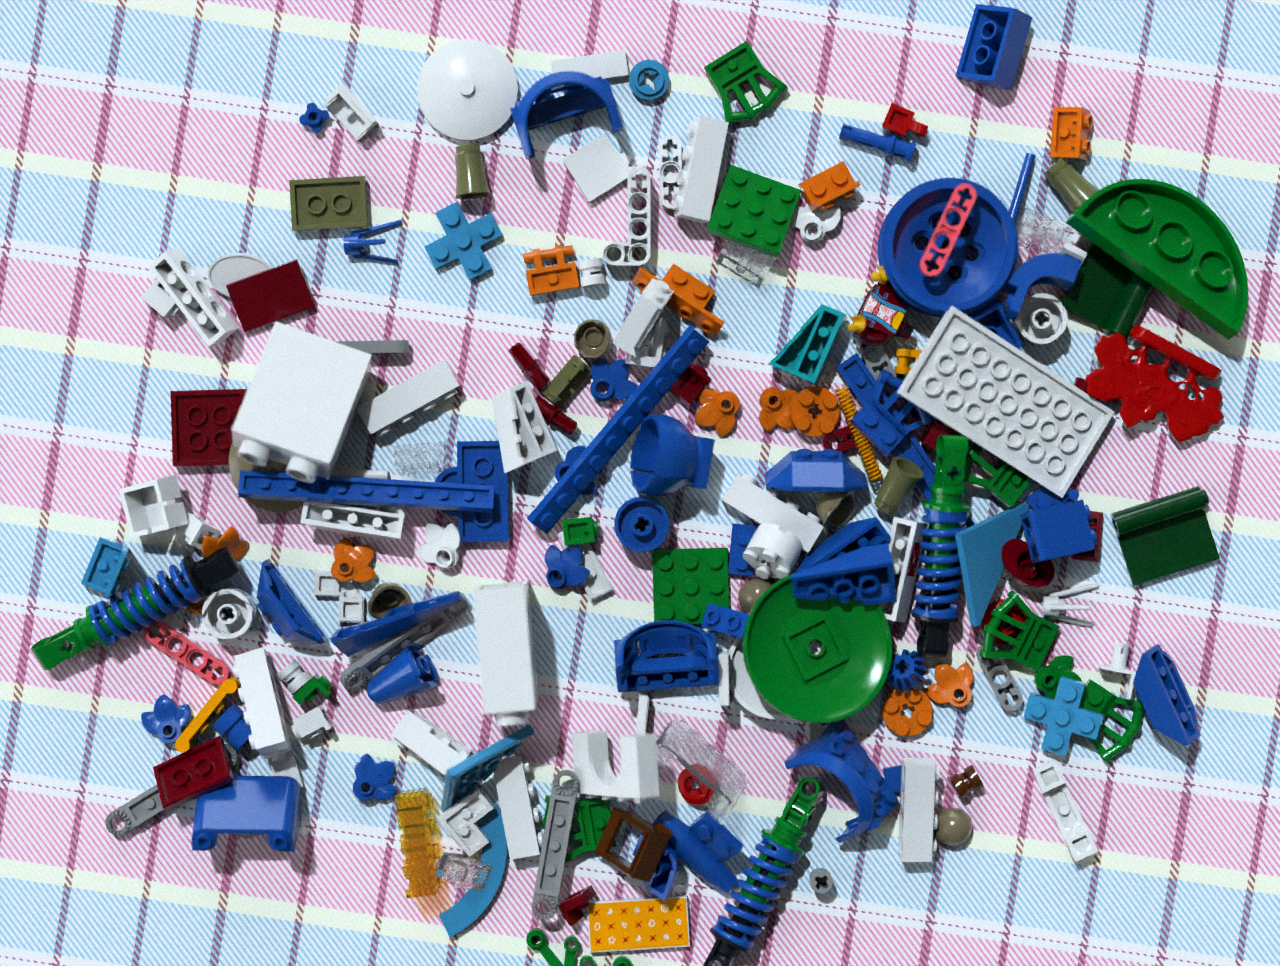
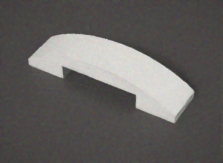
[1032,760,1099,862]

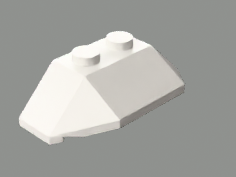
[300,502,405,539]

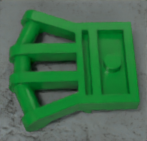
[704,41,788,126]
[958,443,1032,508]
[979,590,1060,671]
[1080,679,1145,764]
[541,795,617,863]

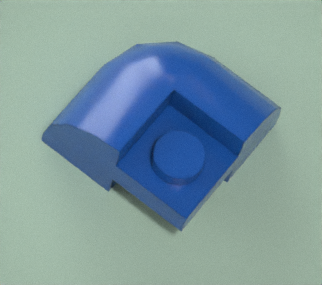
[633,833,680,901]

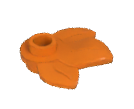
[759,387,798,432]
[695,388,740,437]
[202,526,248,561]
[331,538,376,583]
[925,663,973,707]

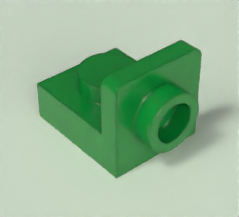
[562,516,599,545]
[292,674,334,704]

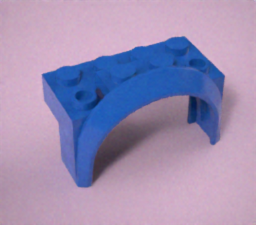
[510,71,623,160]
[614,620,719,693]
[784,719,899,843]

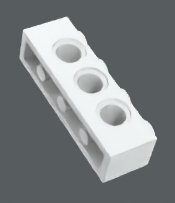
[148,248,239,347]

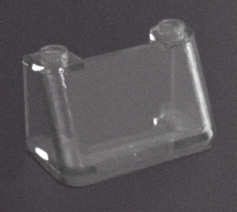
[656,719,747,825]

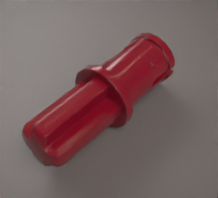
[509,342,550,389]
[535,395,577,435]

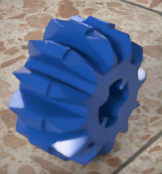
[886,649,928,693]

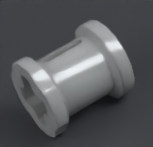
[809,868,833,894]

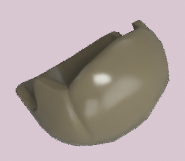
[574,319,612,358]
[738,577,773,614]
[934,808,973,846]

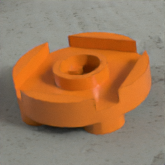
[788,386,840,437]
[882,687,933,736]

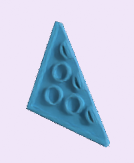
[955,503,1029,627]
[441,724,535,813]

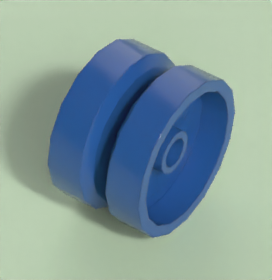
[614,496,669,552]

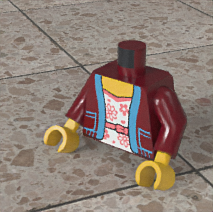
[848,266,914,345]

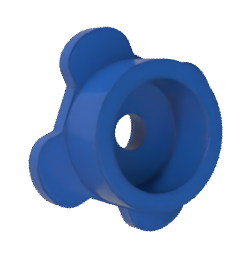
[299,103,329,133]

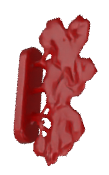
[1085,325,1224,442]

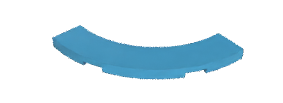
[439,804,507,938]

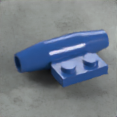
[652,810,744,894]

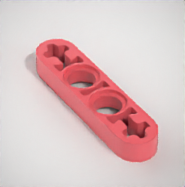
[919,183,977,277]
[143,620,230,684]

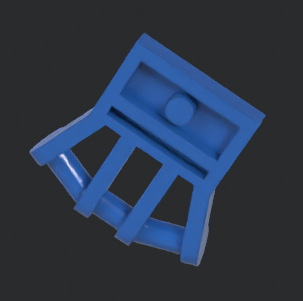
[849,369,935,456]

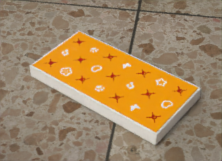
[587,895,690,953]

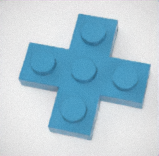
[424,202,503,280]
[1023,676,1104,756]

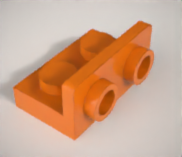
[1050,107,1093,161]
[798,161,861,212]

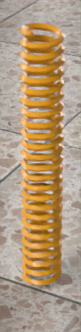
[835,387,883,482]

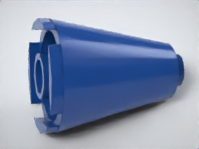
[366,643,439,704]

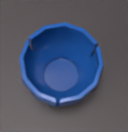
[630,414,715,496]

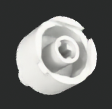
[1013,293,1068,345]
[742,523,802,579]
[202,587,257,639]

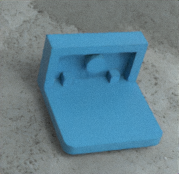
[81,536,131,599]

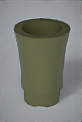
[455,144,490,200]
[1044,158,1099,212]
[874,456,924,515]

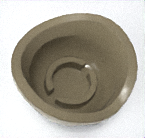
[816,491,857,528]
[368,582,412,619]

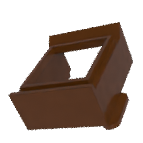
[594,807,673,882]

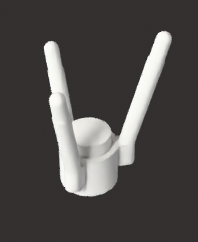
[1043,583,1099,627]

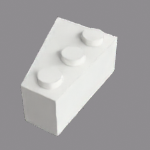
[492,381,557,474]
[391,708,472,776]

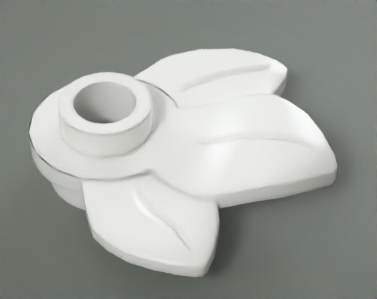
[791,203,841,244]
[417,523,461,569]

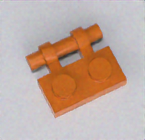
[523,244,580,296]

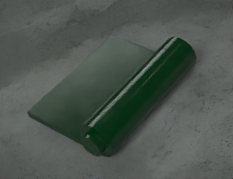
[1061,242,1154,340]
[1111,486,1220,585]

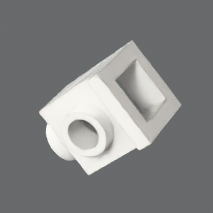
[141,279,180,318]
[178,512,221,550]
[291,704,333,739]

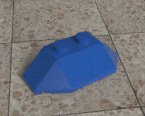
[765,449,867,492]
[795,517,891,573]
[256,559,328,644]
[1133,644,1201,746]

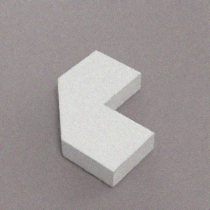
[314,570,365,623]

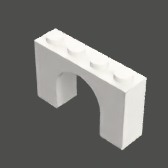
[572,730,660,803]

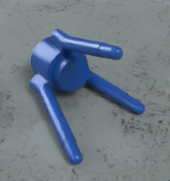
[343,220,402,264]

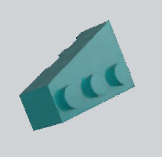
[769,304,848,386]

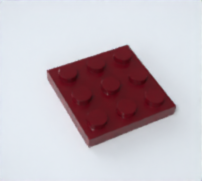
[170,389,247,466]

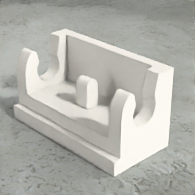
[324,83,378,141]

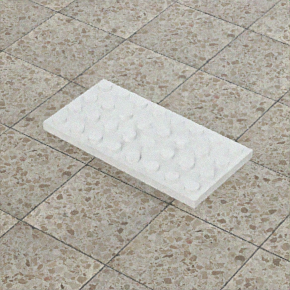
[897,306,1115,498]

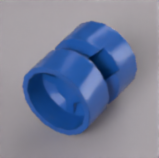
[212,703,252,751]

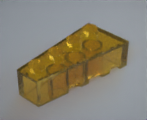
[395,788,444,899]

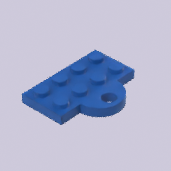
[435,441,509,542]

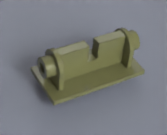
[542,355,591,409]

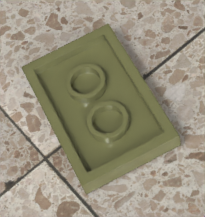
[289,176,369,231]

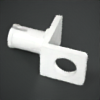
[1098,642,1136,700]

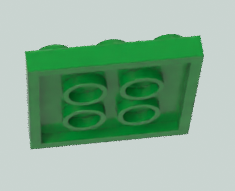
[706,165,801,258]
[652,547,729,624]

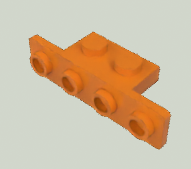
[632,263,724,337]

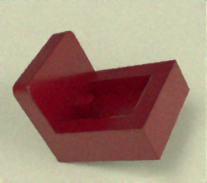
[669,364,712,406]

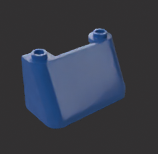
[192,776,301,852]

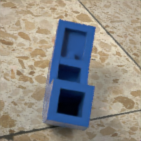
[1004,253,1082,321]

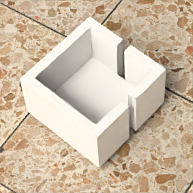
[119,475,189,538]

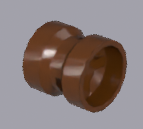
[950,765,984,799]

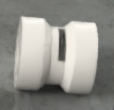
[577,258,606,287]
[276,659,311,694]

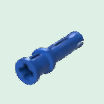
[839,123,917,164]

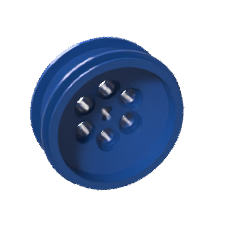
[877,178,1018,317]

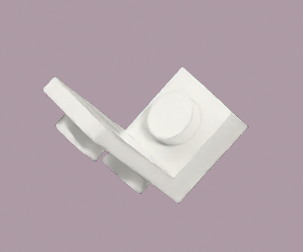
[625,318,669,368]
[263,740,303,788]

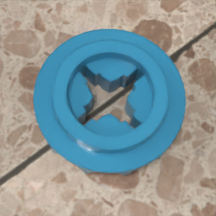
[629,60,669,101]

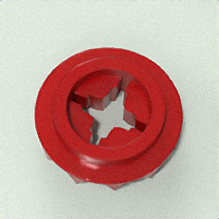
[678,765,716,805]

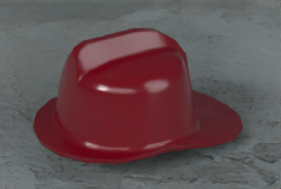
[1001,539,1055,588]

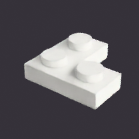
[438,787,494,857]

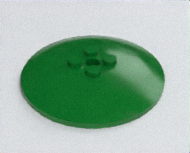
[743,573,892,723]

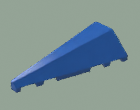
[330,591,462,657]

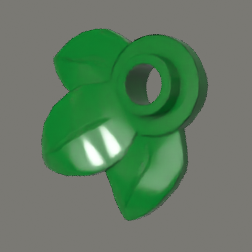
[1034,655,1082,699]

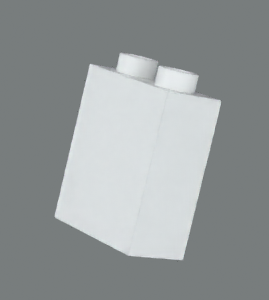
[232,321,372,483]
[473,581,539,726]

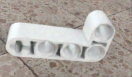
[603,166,651,266]

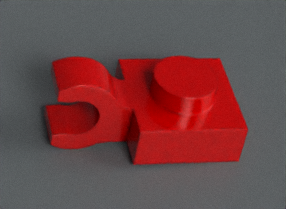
[882,103,928,138]

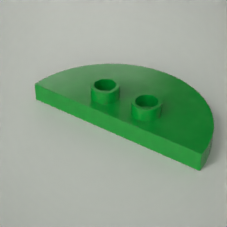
[1065,179,1248,340]

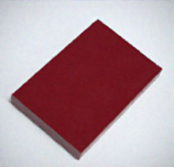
[226,259,316,332]
[153,736,234,812]

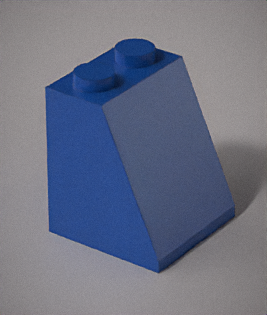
[1020,500,1097,564]

